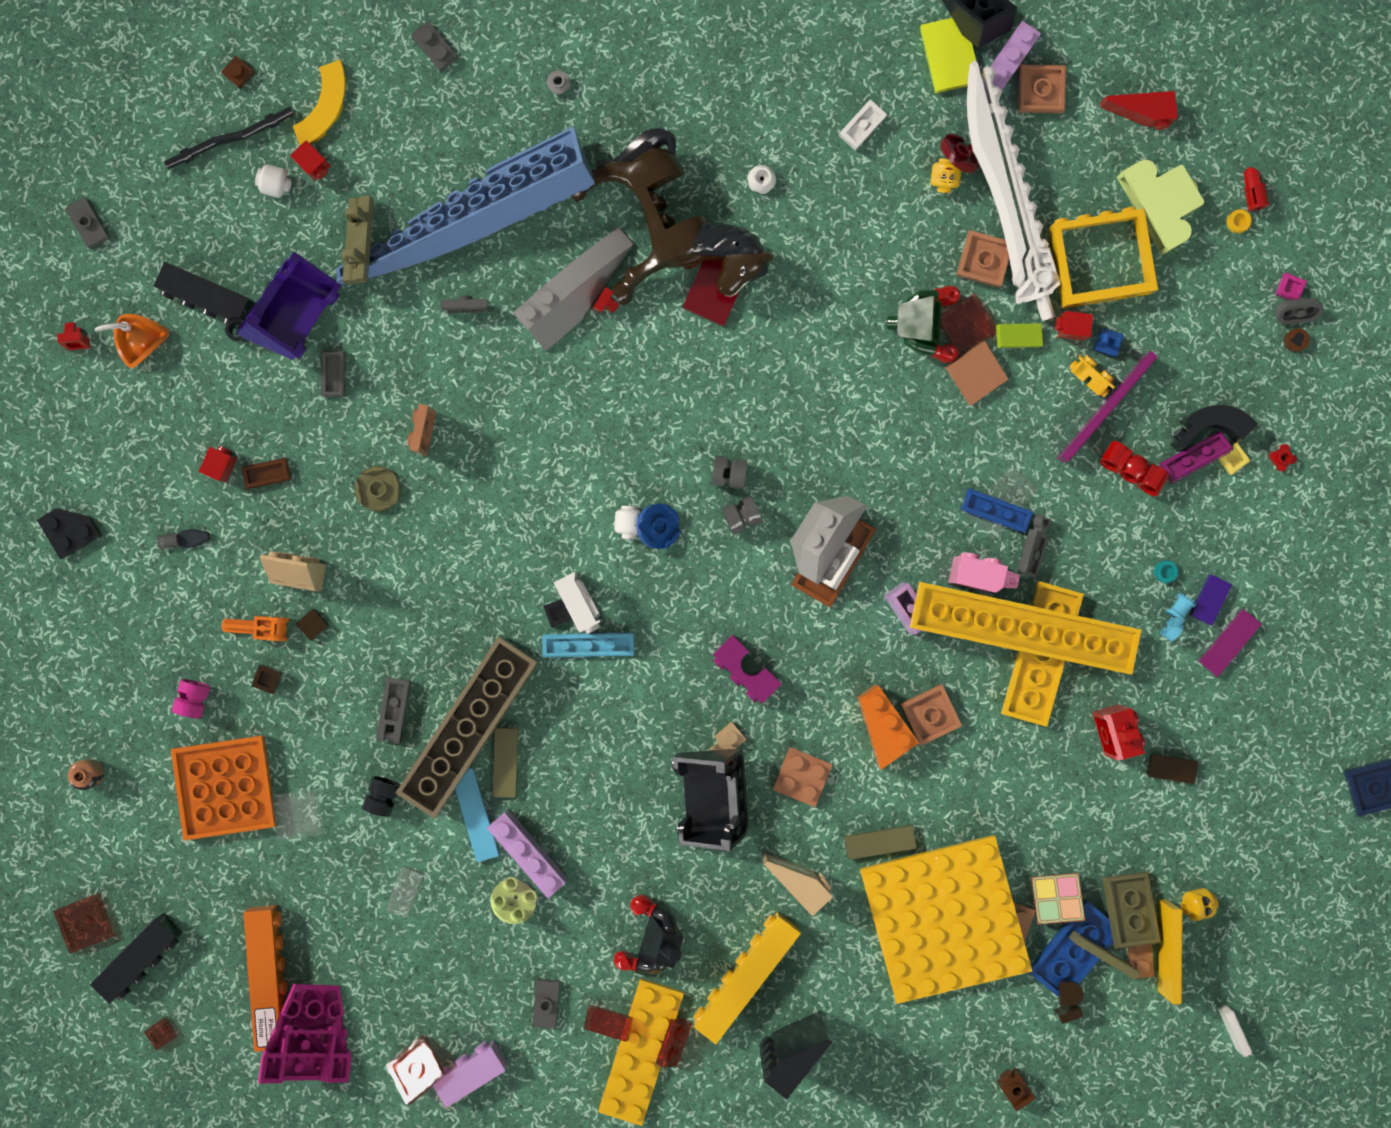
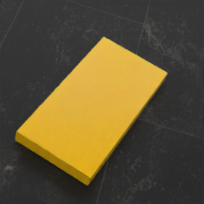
[1158,899,1183,1004]

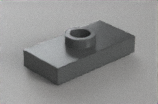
[65,197,110,249]
[441,296,490,314]
[532,978,560,1029]

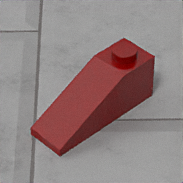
[1100,91,1177,130]

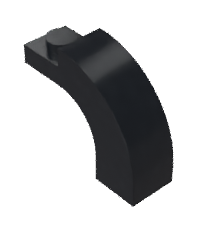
[1170,405,1258,451]

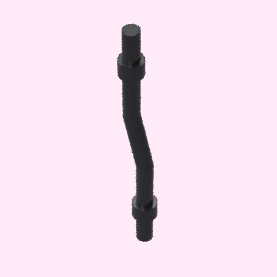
[164,107,294,170]

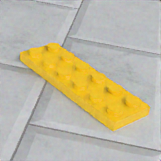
[1001,581,1084,727]
[598,978,684,1126]

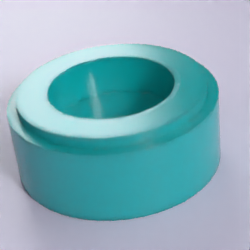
[1154,560,1179,583]

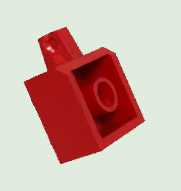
[1092,704,1146,761]

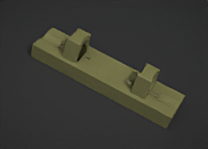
[342,195,374,285]

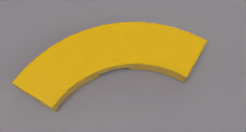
[293,60,346,145]

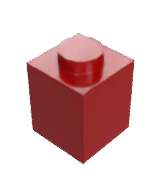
[290,140,330,182]
[1055,311,1093,341]
[198,445,237,483]

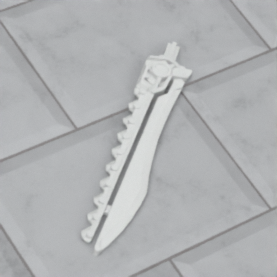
[967,61,1061,321]

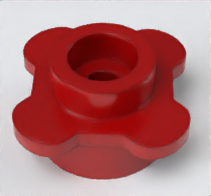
[1269,444,1297,471]

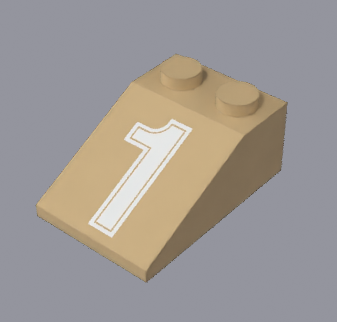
[762,853,833,916]

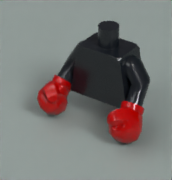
[613,894,683,974]

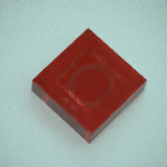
[144,1017,178,1051]

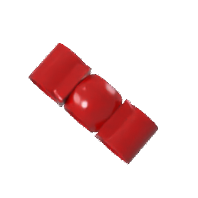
[1100,441,1170,496]

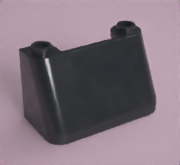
[672,749,748,851]

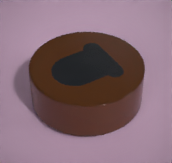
[1284,328,1310,352]

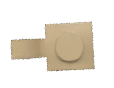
[709,722,747,750]

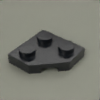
[37,508,102,559]

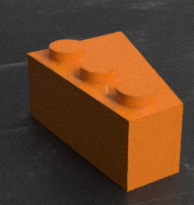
[857,684,919,770]

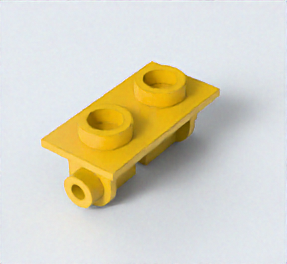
[1069,353,1115,397]

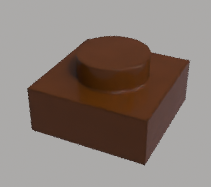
[221,55,255,89]

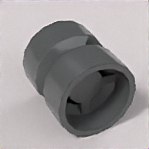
[711,455,747,489]
[722,496,763,535]

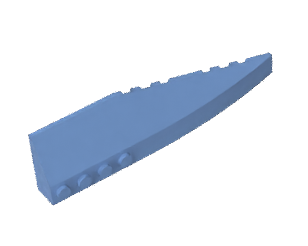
[336,126,595,285]

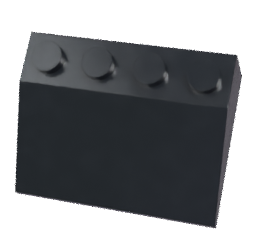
[759,1011,832,1100]

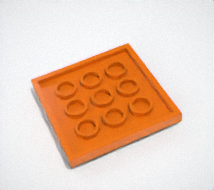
[170,735,277,841]

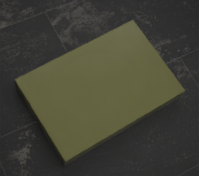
[1102,872,1161,949]

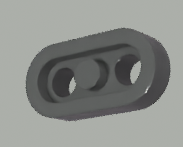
[1275,298,1324,325]

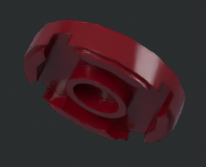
[940,134,980,173]

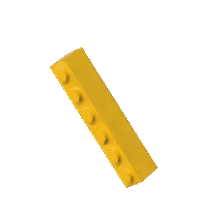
[693,912,801,1044]

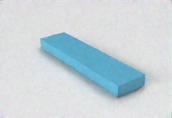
[542,632,634,657]
[455,767,500,863]

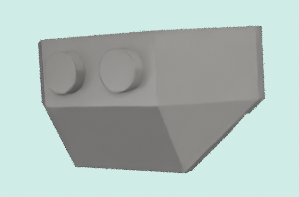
[790,496,867,584]

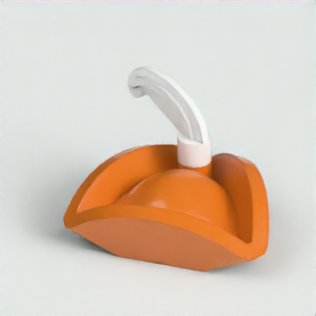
[95,314,170,368]

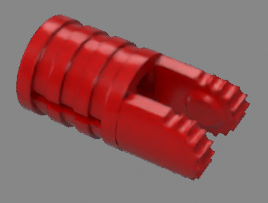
[1243,167,1270,212]

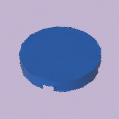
[637,503,680,549]

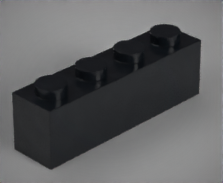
[90,913,183,1004]

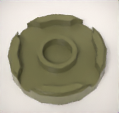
[355,466,401,512]

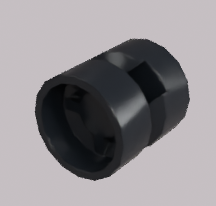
[362,776,401,817]

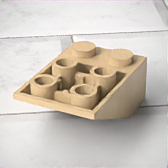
[260,551,326,591]

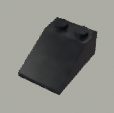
[942,0,1018,48]

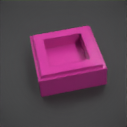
[1275,273,1307,300]

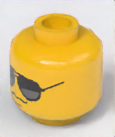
[1181,888,1218,921]

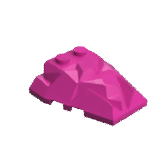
[258,984,352,1084]

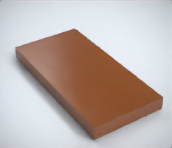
[791,519,876,608]

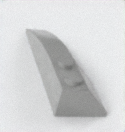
[513,227,634,351]

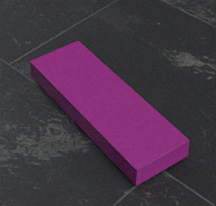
[1159,431,1233,484]
[1198,609,1262,677]

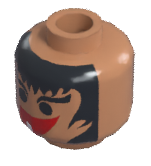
[67,759,104,790]

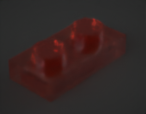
[656,1019,692,1067]

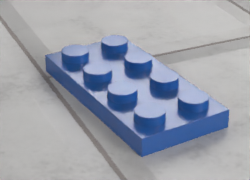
[1029,900,1113,996]

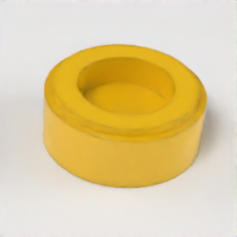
[1226,209,1252,234]

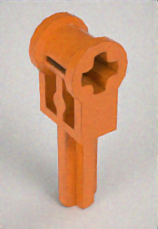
[221,616,290,641]

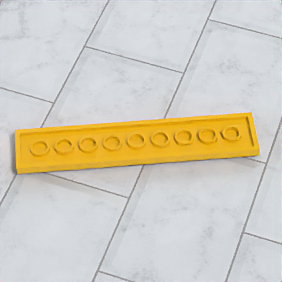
[910,582,1142,675]

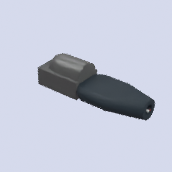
[157,529,210,549]

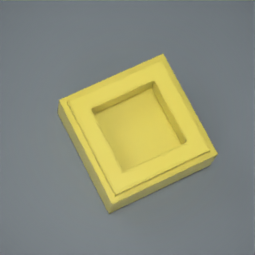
[1219,443,1251,475]

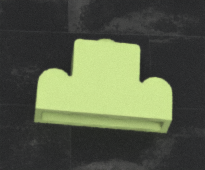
[1117,160,1204,255]

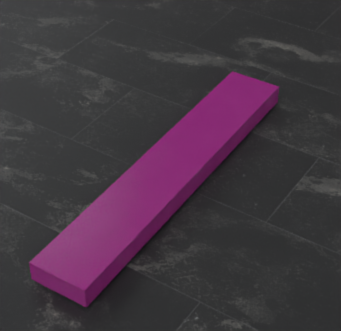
[1057,351,1157,463]

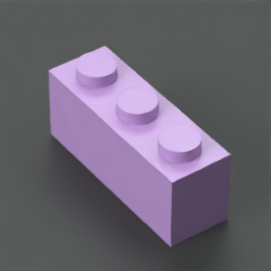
[432,1040,508,1108]

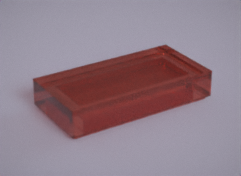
[584,1005,633,1042]

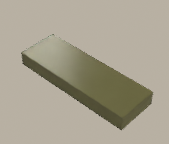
[492,727,519,798]
[844,825,916,860]
[1069,931,1140,980]

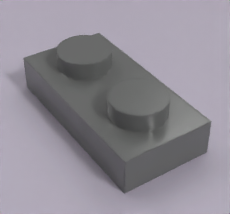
[411,21,458,72]

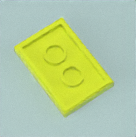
[920,18,976,94]

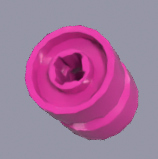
[171,679,211,719]

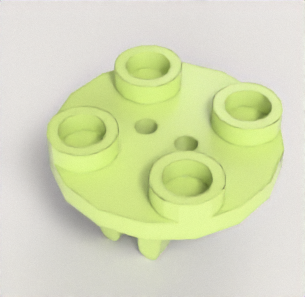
[490,877,537,924]

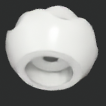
[747,165,776,194]

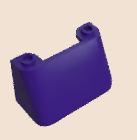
[237,251,341,360]

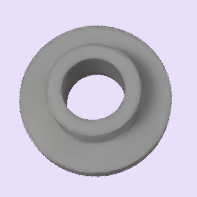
[547,71,570,94]

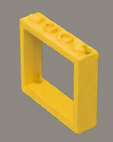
[1048,207,1158,309]

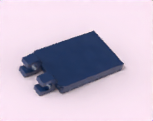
[1344,758,1391,816]

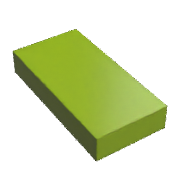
[996,323,1043,348]

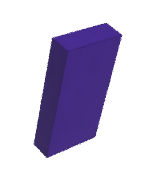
[1189,574,1232,626]

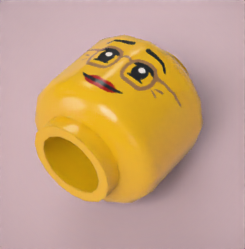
[930,159,962,193]

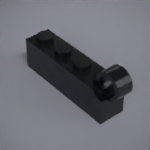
[153,261,255,343]

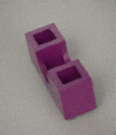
[713,635,781,704]

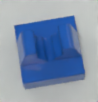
[1093,328,1124,358]

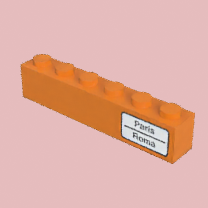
[243,905,287,1052]

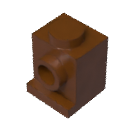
[997,1068,1036,1111]

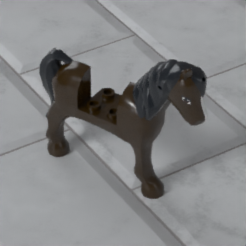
[571,128,774,306]

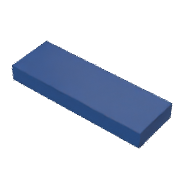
[960,488,1034,534]

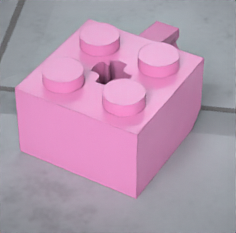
[948,552,1020,592]

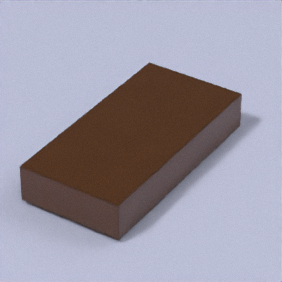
[241,457,292,490]

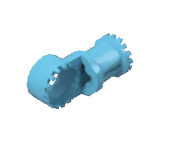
[1160,593,1197,642]

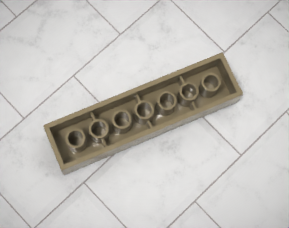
[396,636,540,819]

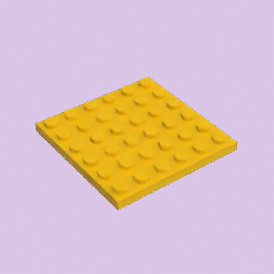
[860,835,1032,1004]

